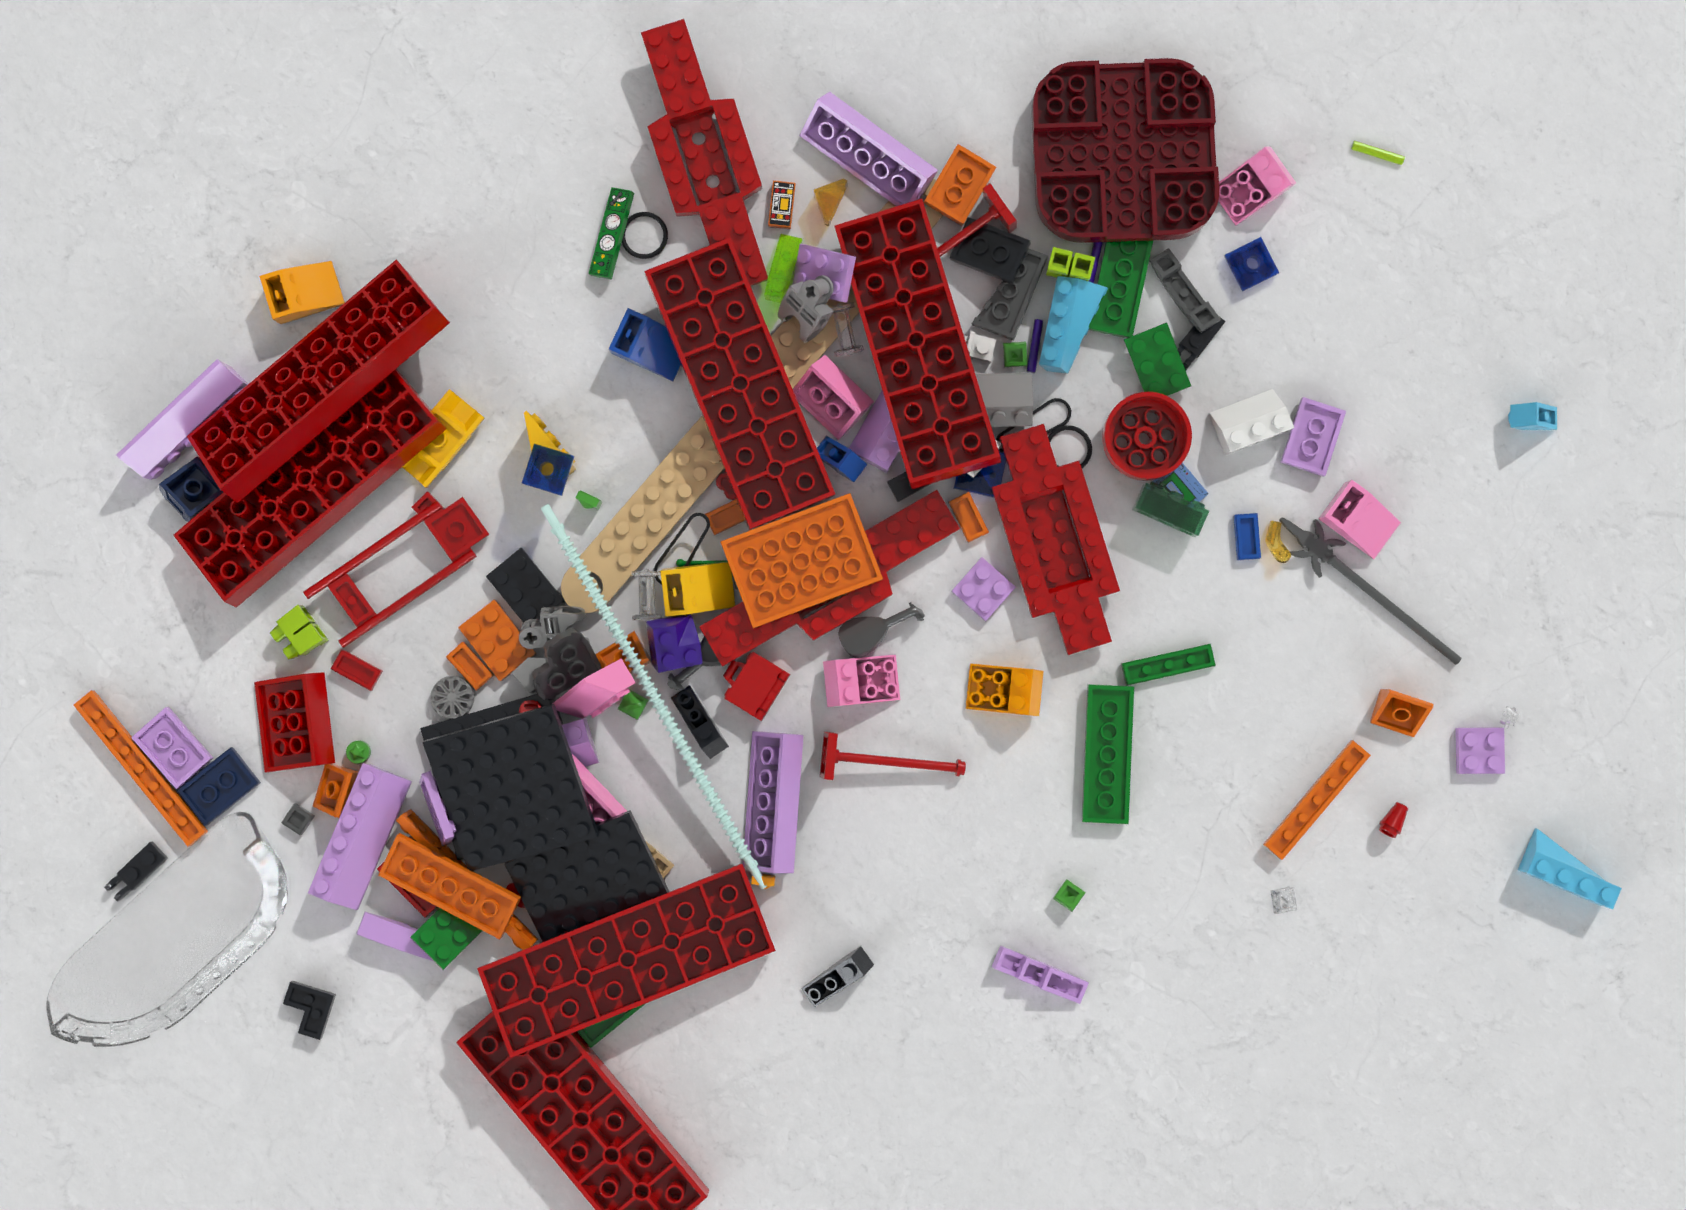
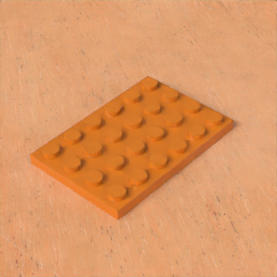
[720,493,883,629]

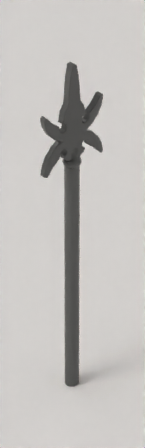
[1279,517,1462,665]

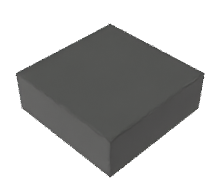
[281,803,315,835]

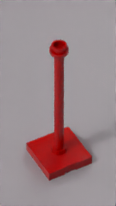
[937,183,1017,257]
[819,731,966,780]

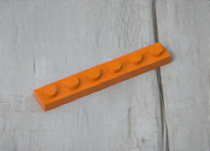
[1263,740,1371,860]

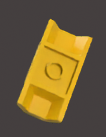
[402,389,485,488]

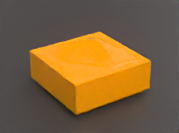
[751,874,776,889]

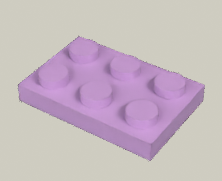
[792,244,856,302]
[1281,397,1346,477]
[131,707,213,789]
[419,771,456,846]

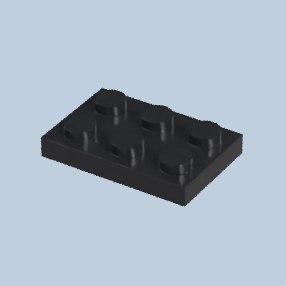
[950,217,1031,284]
[486,548,565,627]

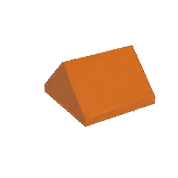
[595,631,651,674]
[1371,689,1433,737]
[313,764,359,818]

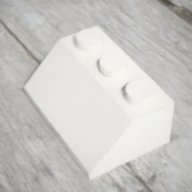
[1209,389,1294,455]

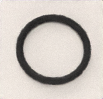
[622,212,668,259]
[1048,425,1092,469]

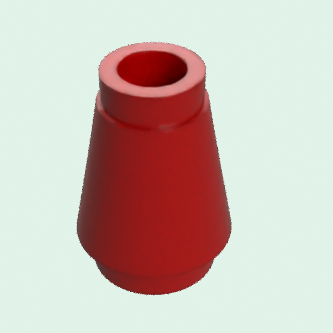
[1379,802,1408,838]

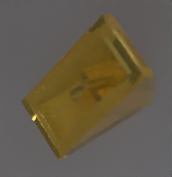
[814,178,848,226]

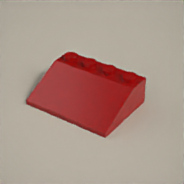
[254,672,335,772]

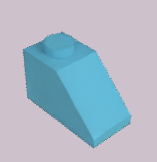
[1508,402,1557,430]

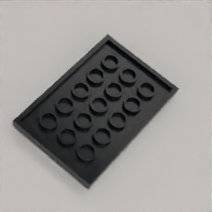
[504,810,669,942]

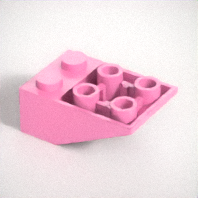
[1218,146,1296,225]
[1318,480,1401,559]
[823,655,900,707]

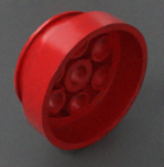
[1102,392,1192,481]

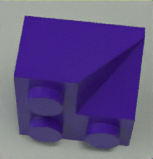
[646,614,703,673]

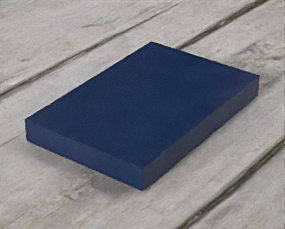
[176,747,261,826]

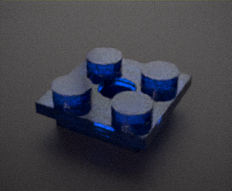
[1224,237,1279,292]
[522,444,575,496]

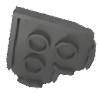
[532,628,602,701]

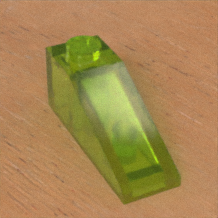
[764,234,803,303]

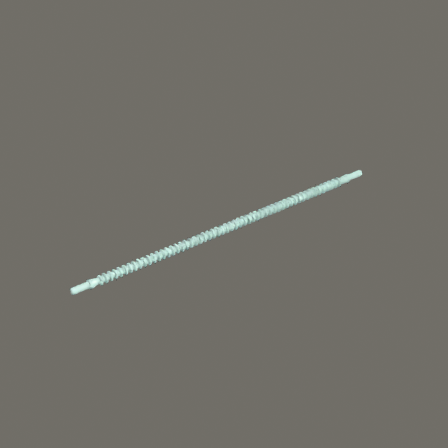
[541,504,767,890]

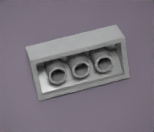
[975,372,1033,427]

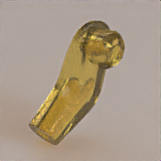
[1265,521,1291,563]

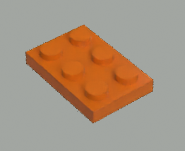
[923,144,996,226]
[458,599,537,681]

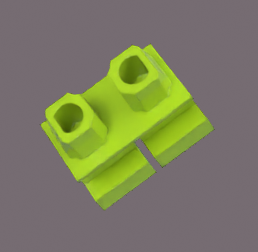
[1046,247,1095,281]
[270,605,329,660]

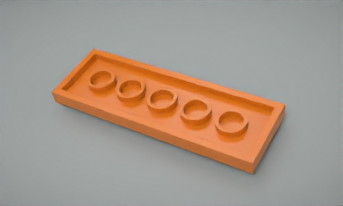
[379,833,521,940]

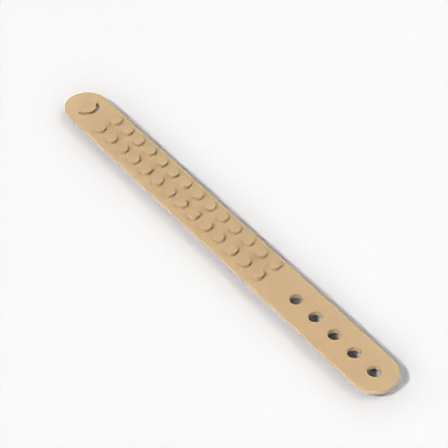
[561,179,943,613]

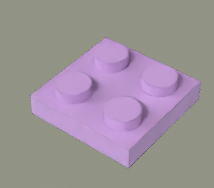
[951,557,1016,621]
[1456,728,1505,774]

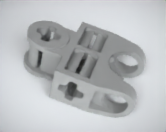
[778,275,834,343]
[519,606,590,649]

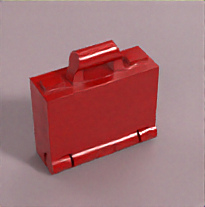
[723,652,791,721]

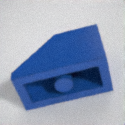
[817,435,867,482]

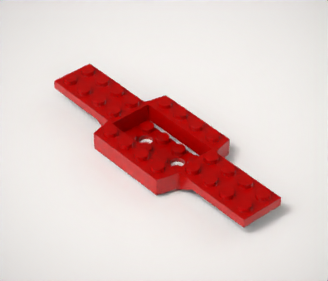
[641,19,769,286]
[699,490,960,667]

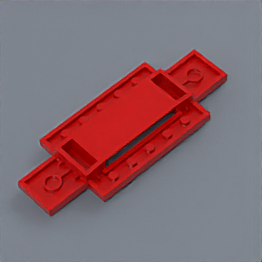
[991,424,1120,655]

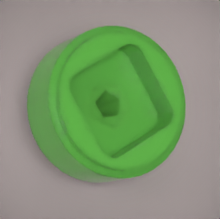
[346,741,371,764]

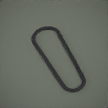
[995,398,1072,454]
[654,513,710,585]

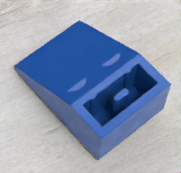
[609,308,681,382]

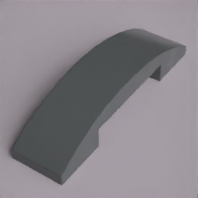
[1150,248,1221,333]

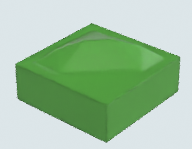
[1003,341,1027,367]
[575,490,602,510]
[618,689,649,720]
[1053,879,1086,912]

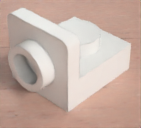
[964,331,996,363]

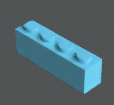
[1039,276,1108,374]
[1518,828,1622,909]

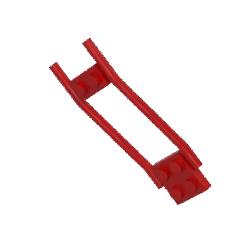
[303,497,489,648]

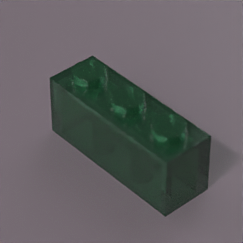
[1132,482,1209,537]

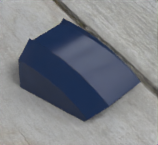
[159,457,223,522]

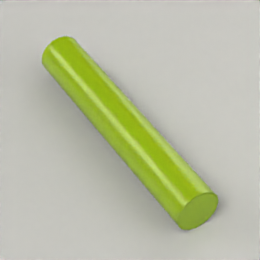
[1351,140,1405,165]

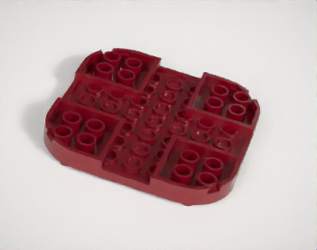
[1031,58,1219,243]

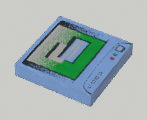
[1144,463,1209,523]

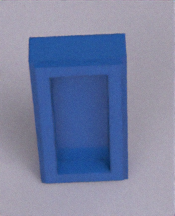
[1233,513,1261,560]

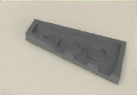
[971,249,1048,341]

